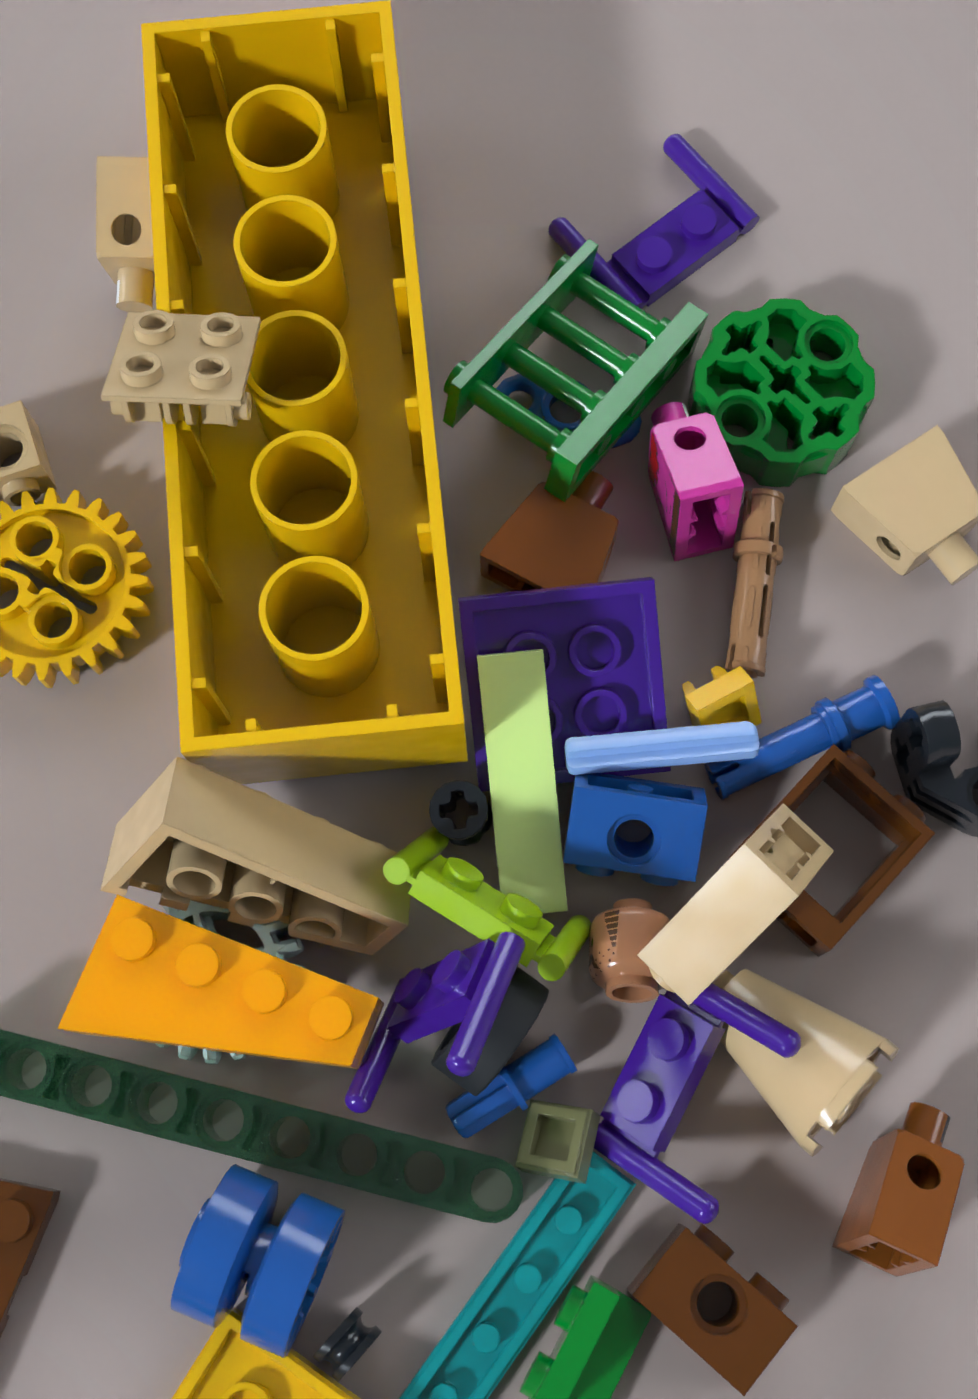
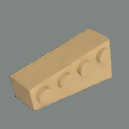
[100,756,412,955]

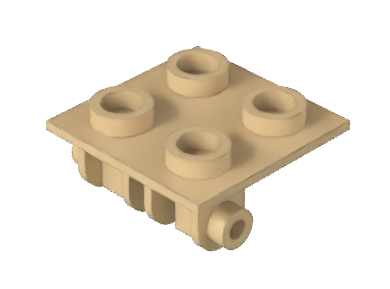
[101,310,261,427]

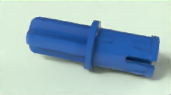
[445,1033,577,1138]

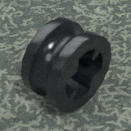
[313,1307,382,1382]

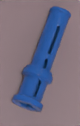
[704,675,900,800]

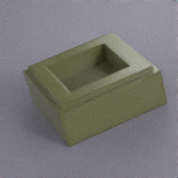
[515,1099,600,1184]

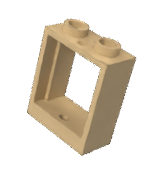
[637,803,834,1006]

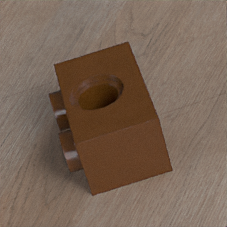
[627,1223,798,1396]

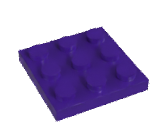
[458,577,671,792]

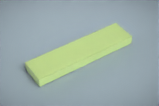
[477,649,568,913]

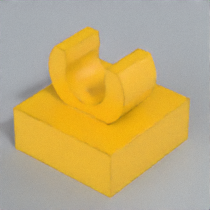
[682,666,762,726]

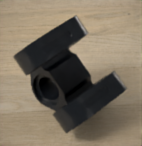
[890,700,978,837]

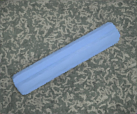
[564,721,759,775]

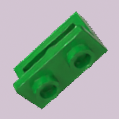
[519,1275,651,1399]

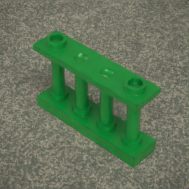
[443,239,709,502]

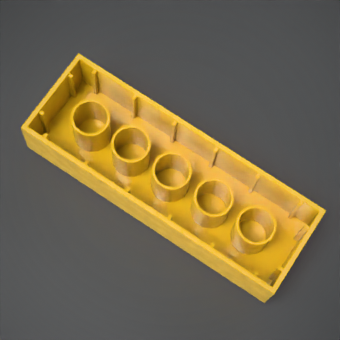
[141,0,468,784]

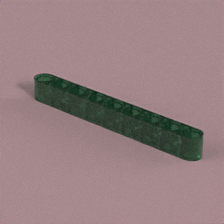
[0,1028,523,1223]

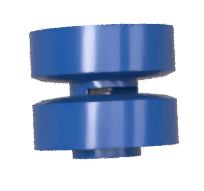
[171,1164,345,1358]

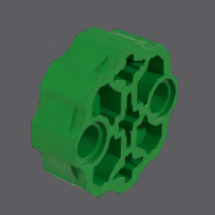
[688,298,875,487]

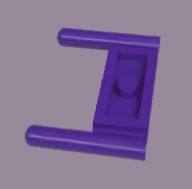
[548,134,760,309]
[345,932,526,1113]
[594,983,801,1224]

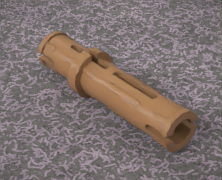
[724,488,785,678]

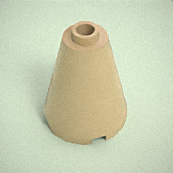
[713,968,899,1157]

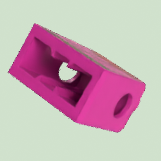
[648,402,744,562]

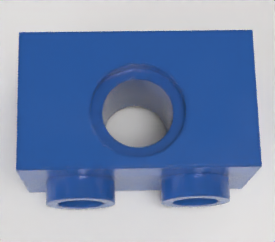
[563,773,708,886]

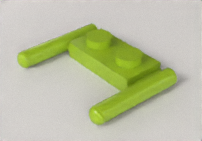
[383,827,591,981]

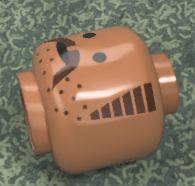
[589,898,671,1003]

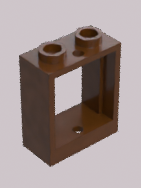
[720,744,935,957]

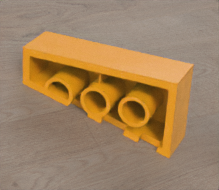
[57,895,384,1069]

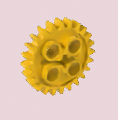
[0,487,154,688]

